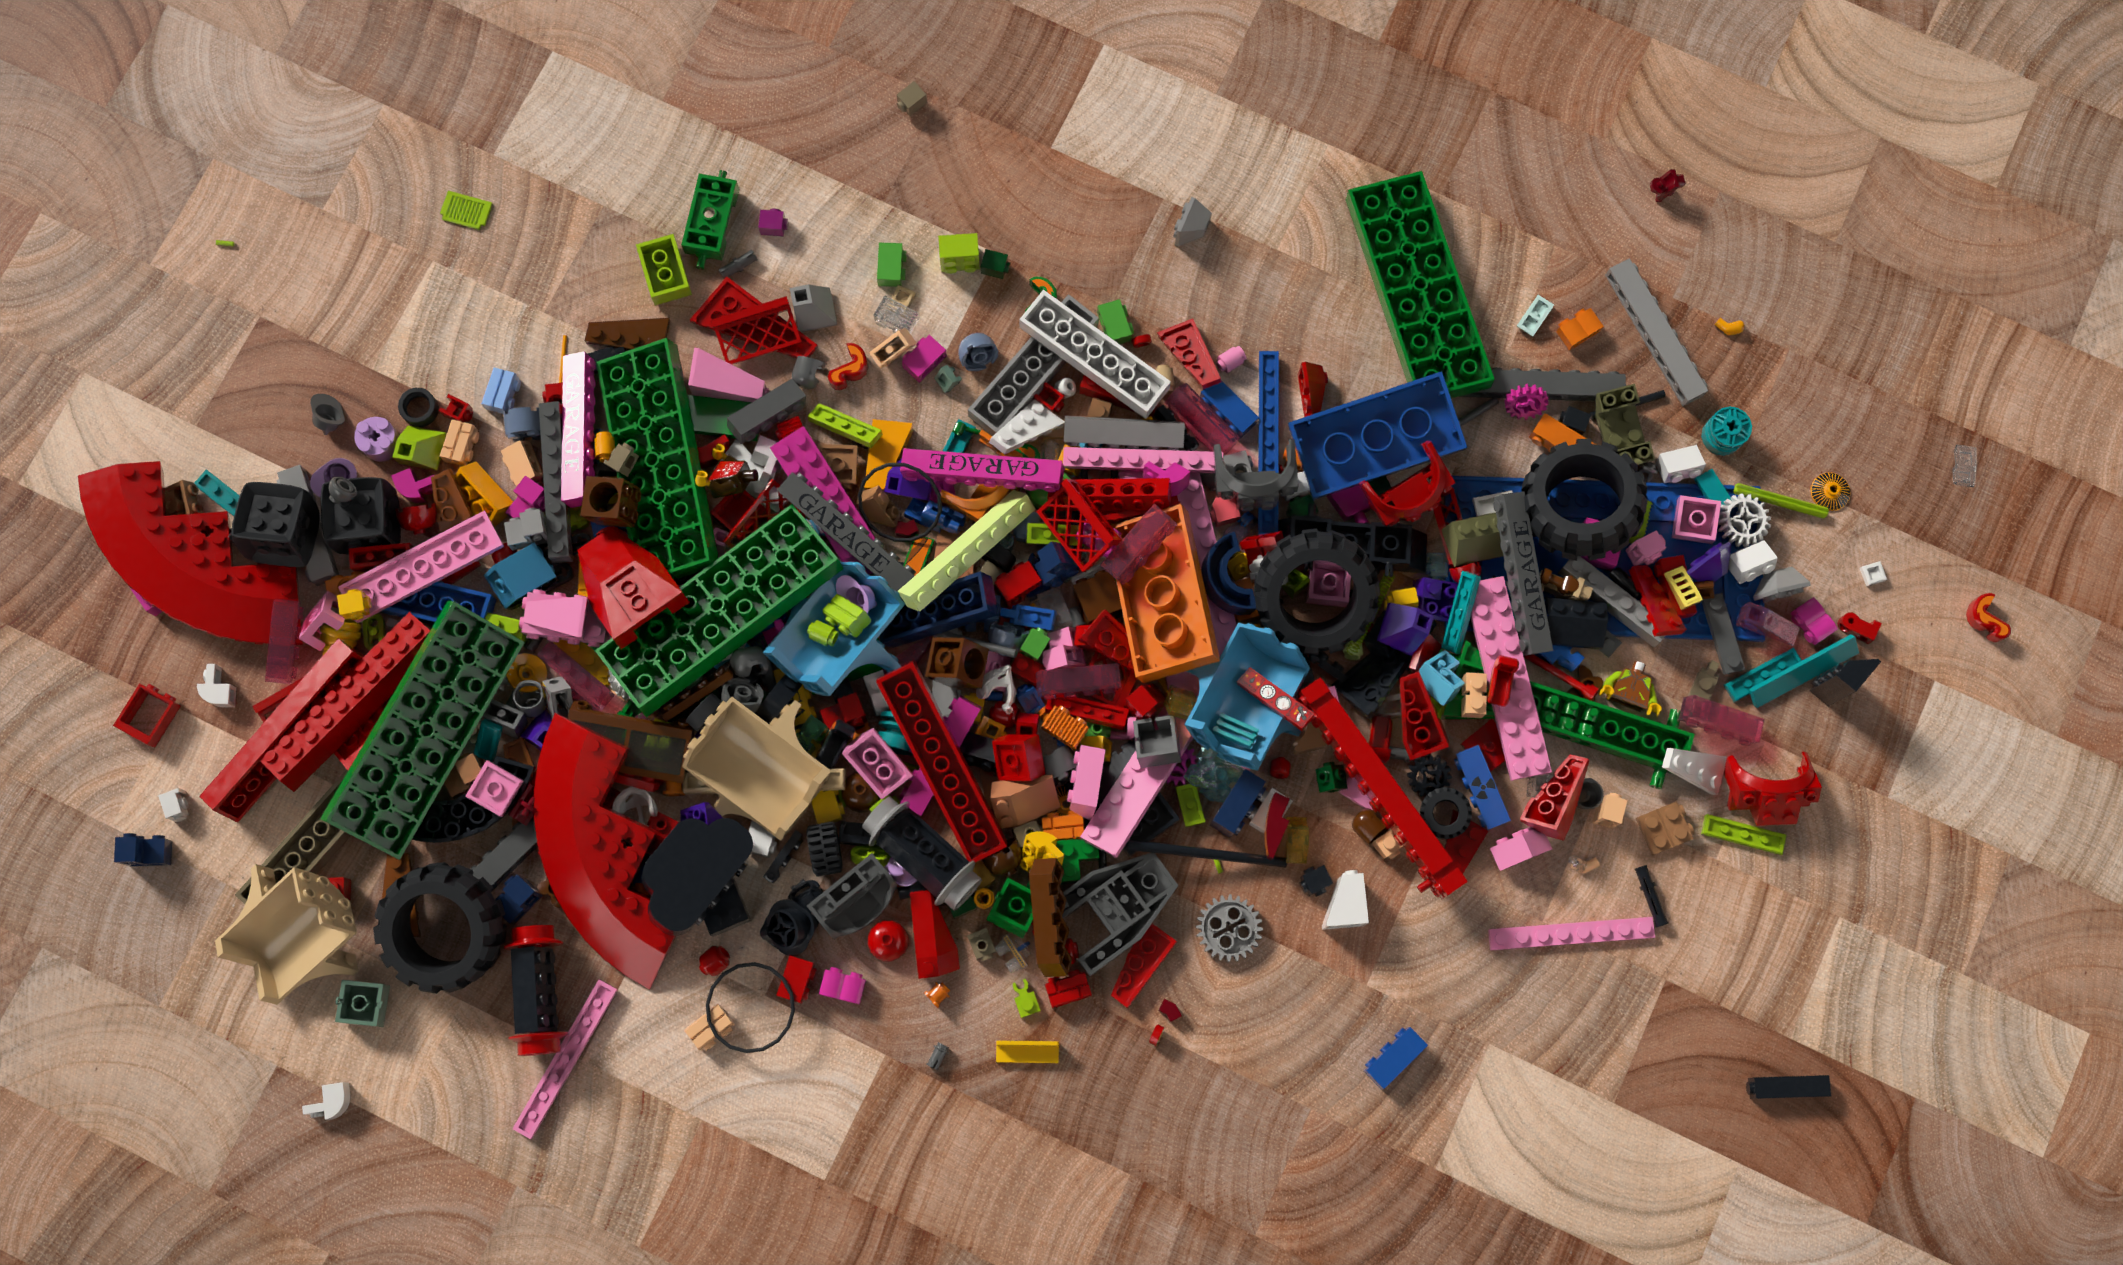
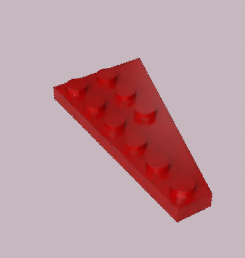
[690,277,818,359]

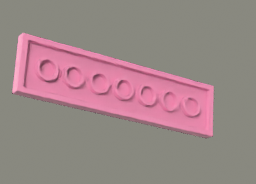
[338,510,504,623]

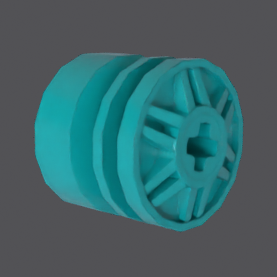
[1701,406,1752,456]
[877,711,914,756]

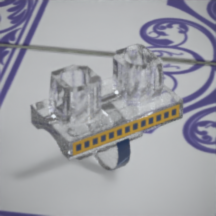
[994,935,1031,973]

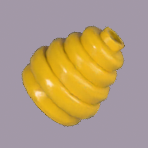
[320,619,361,655]

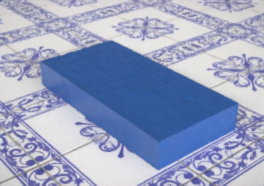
[1288,371,1467,500]

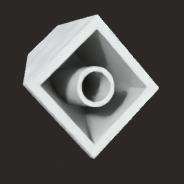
[1322,870,1369,930]

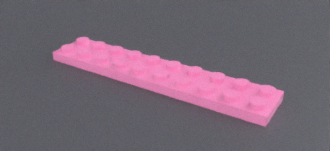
[1470,576,1552,781]

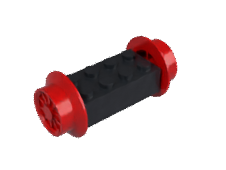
[504,925,568,1056]

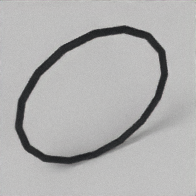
[858,463,942,542]
[706,962,795,1053]

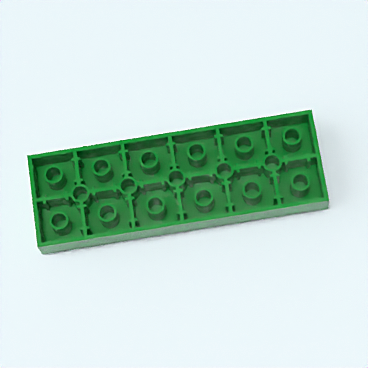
[1346,171,1495,399]
[596,338,718,580]
[595,504,843,717]
[320,601,525,860]

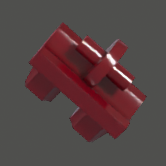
[1650,169,1686,202]
[508,783,537,826]

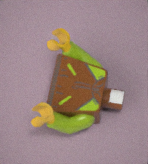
[1598,661,1662,717]

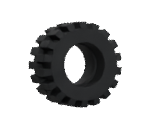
[1420,787,1472,839]
[807,821,843,877]

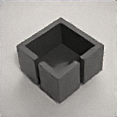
[1133,715,1182,768]

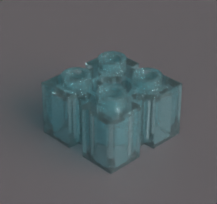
[1183,747,1244,802]

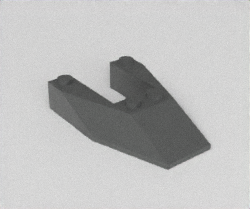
[1062,853,1178,977]

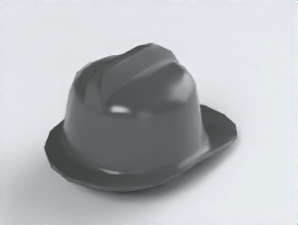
[310,394,345,435]

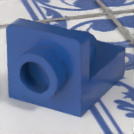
[1016,684,1045,714]

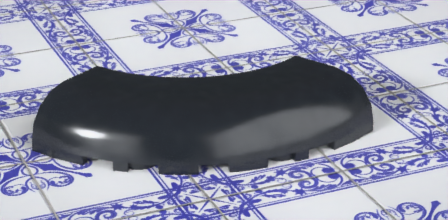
[412,756,536,843]

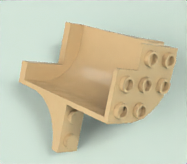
[682,697,831,841]
[215,864,359,1005]

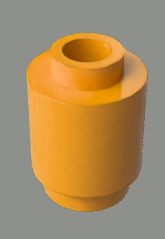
[594,432,615,463]

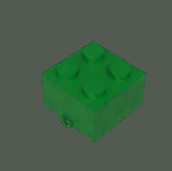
[986,878,1033,939]

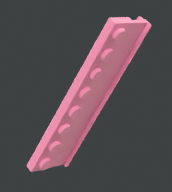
[1080,704,1193,858]

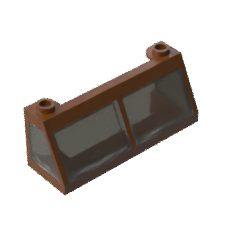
[568,700,695,783]

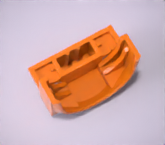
[940,430,1023,522]

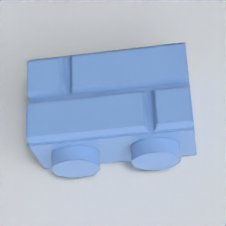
[481,367,521,414]

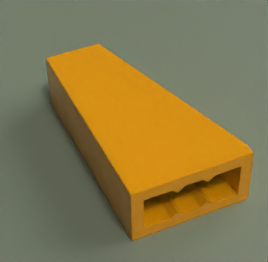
[864,419,913,493]

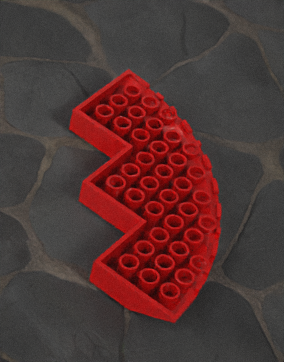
[78,461,303,646]
[534,713,676,990]

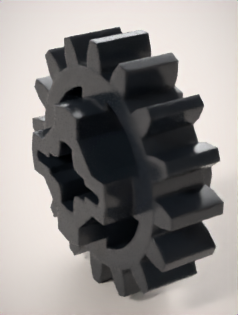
[1407,753,1452,797]

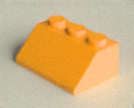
[455,462,513,527]

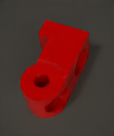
[1837,612,1882,644]

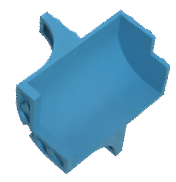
[762,562,905,696]
[1184,623,1310,771]

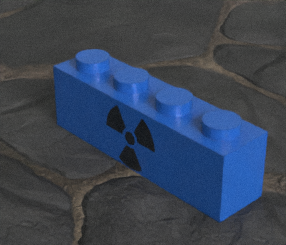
[1454,745,1511,830]

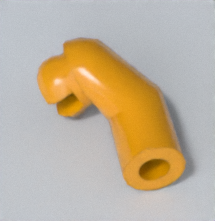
[1714,317,1745,335]

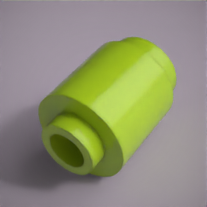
[807,620,839,647]

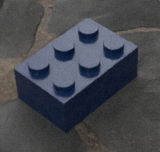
[1210,769,1267,838]

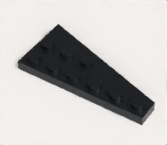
[1332,620,1436,720]

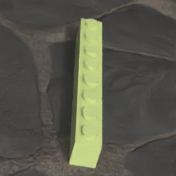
[898,490,1036,612]

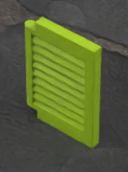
[440,191,493,230]

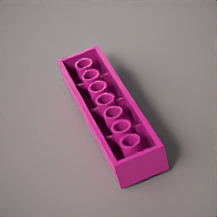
[770,426,875,576]

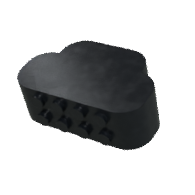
[642,818,753,936]

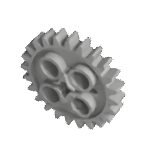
[1196,894,1263,962]

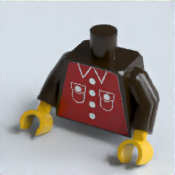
[695,444,759,498]

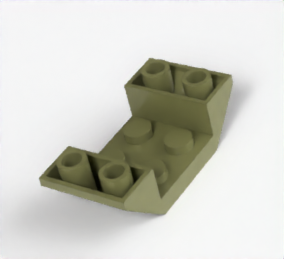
[1595,384,1655,465]

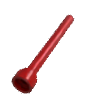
[1523,654,1599,701]

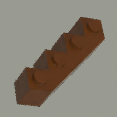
[1029,858,1072,977]

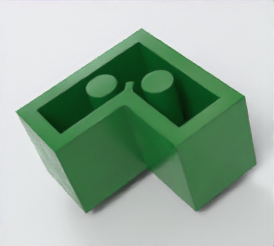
[1056,839,1099,884]

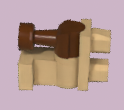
[1539,568,1593,601]

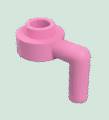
[1110,717,1136,740]

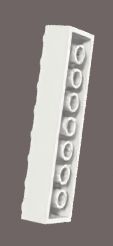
[1019,290,1171,419]

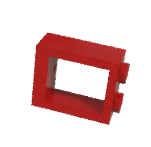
[113,683,181,748]

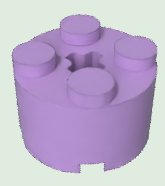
[355,417,400,462]

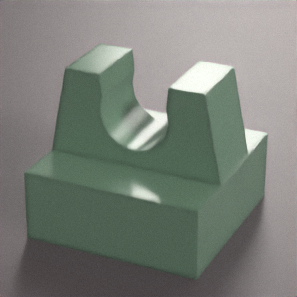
[934,365,962,393]

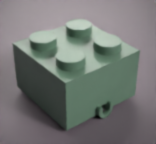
[335,980,390,1027]

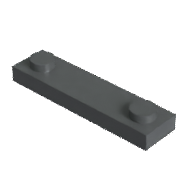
[1701,593,1745,675]

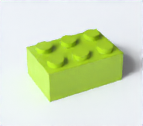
[636,234,692,306]

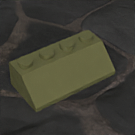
[1441,513,1504,567]

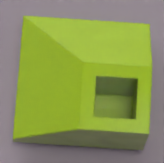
[392,426,447,471]

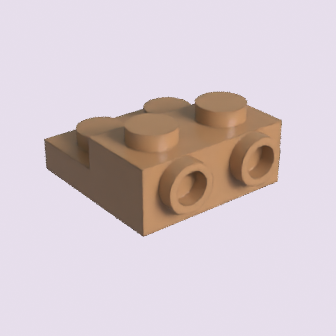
[818,444,858,491]
[165,480,203,516]
[1635,801,1694,856]

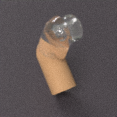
[1568,855,1600,874]

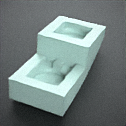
[1517,295,1554,337]

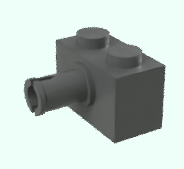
[480,690,528,739]

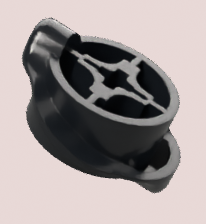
[760,899,819,956]

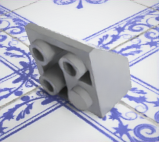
[1173,197,1212,246]
[790,284,837,332]
[1753,567,1811,603]

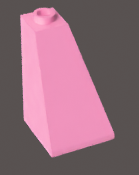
[688,348,769,402]

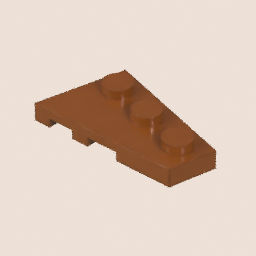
[431,469,473,534]

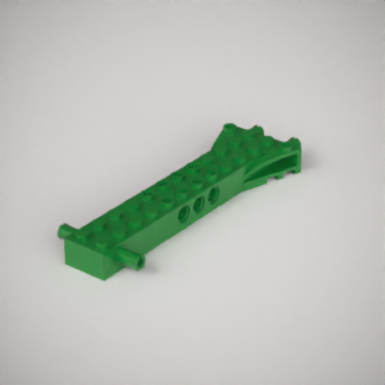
[1438,640,1695,790]

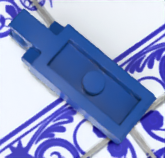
[1000,604,1057,631]

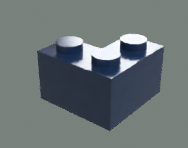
[1035,541,1082,588]
[114,833,172,867]
[495,874,543,925]

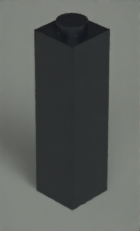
[1746,1075,1831,1099]

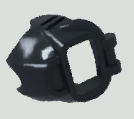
[788,879,824,913]

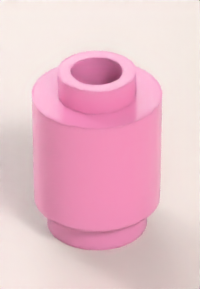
[1216,346,1247,373]

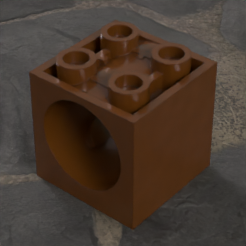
[580,476,641,528]
[1073,570,1123,625]
[925,637,989,689]

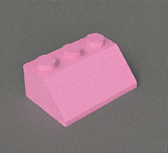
[842,728,913,799]
[1067,745,1105,820]

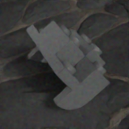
[807,853,899,940]

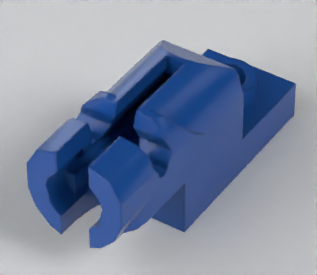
[904,498,966,534]
[1534,645,1585,673]

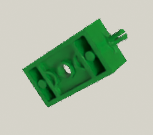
[681,170,740,270]

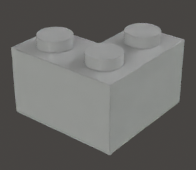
[504,508,547,551]

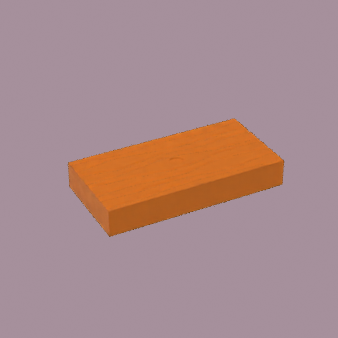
[1112,504,1220,683]

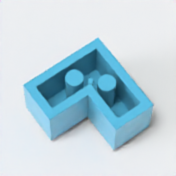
[1419,650,1465,706]

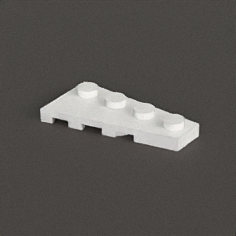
[1662,748,1727,795]

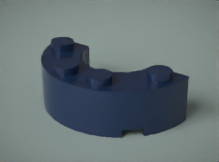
[1201,532,1256,615]

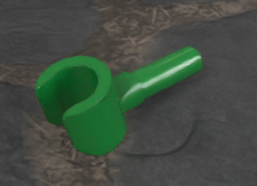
[952,422,981,436]

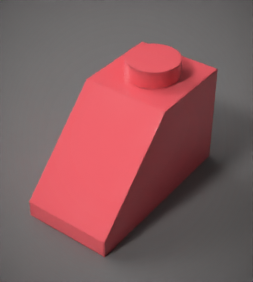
[1209,496,1241,527]

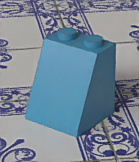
[484,543,556,609]

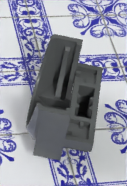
[1213,439,1299,512]

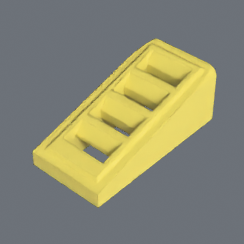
[1664,566,1703,610]

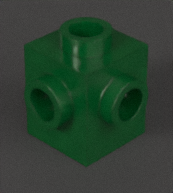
[1315,762,1348,793]

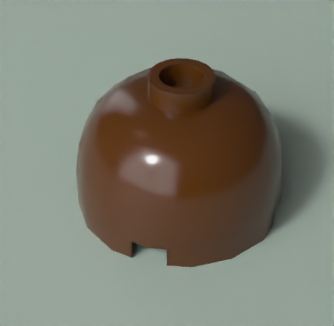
[841,772,881,813]
[981,838,1022,876]

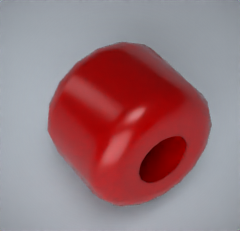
[1270,757,1291,779]

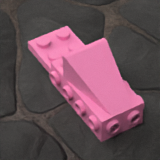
[519,589,612,648]

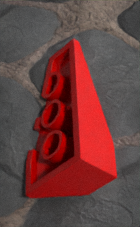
[1297,362,1328,417]
[1400,671,1449,761]
[1520,754,1590,841]
[910,890,960,979]

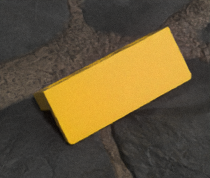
[996,1040,1059,1063]

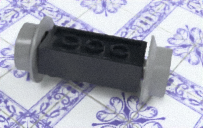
[862,797,982,911]

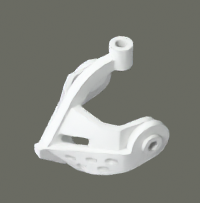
[976,665,1017,714]
[613,786,658,825]

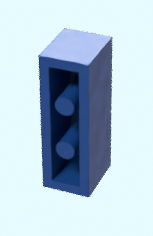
[1200,380,1259,439]
[1364,1027,1428,1090]

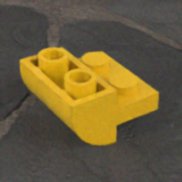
[1020,831,1064,873]

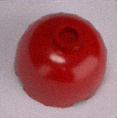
[395,503,437,535]
[867,920,909,962]

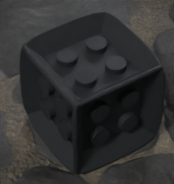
[321,477,401,555]
[232,482,320,567]

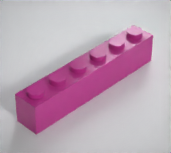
[899,695,982,816]

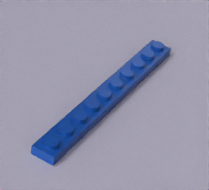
[1258,351,1279,535]

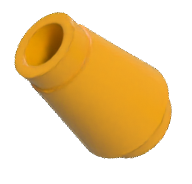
[974,888,994,909]

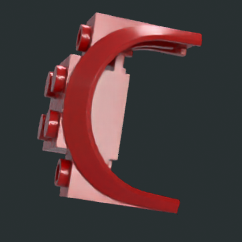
[1358,441,1455,526]
[1723,752,1822,826]

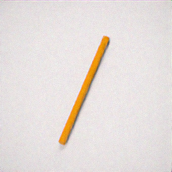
[559,335,567,403]

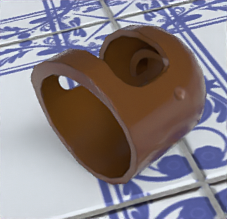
[1352,808,1389,845]

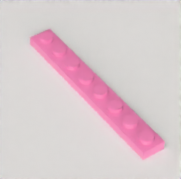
[1063,447,1223,473]
[1488,917,1655,950]
[513,980,618,1139]

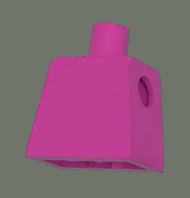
[1326,485,1371,524]

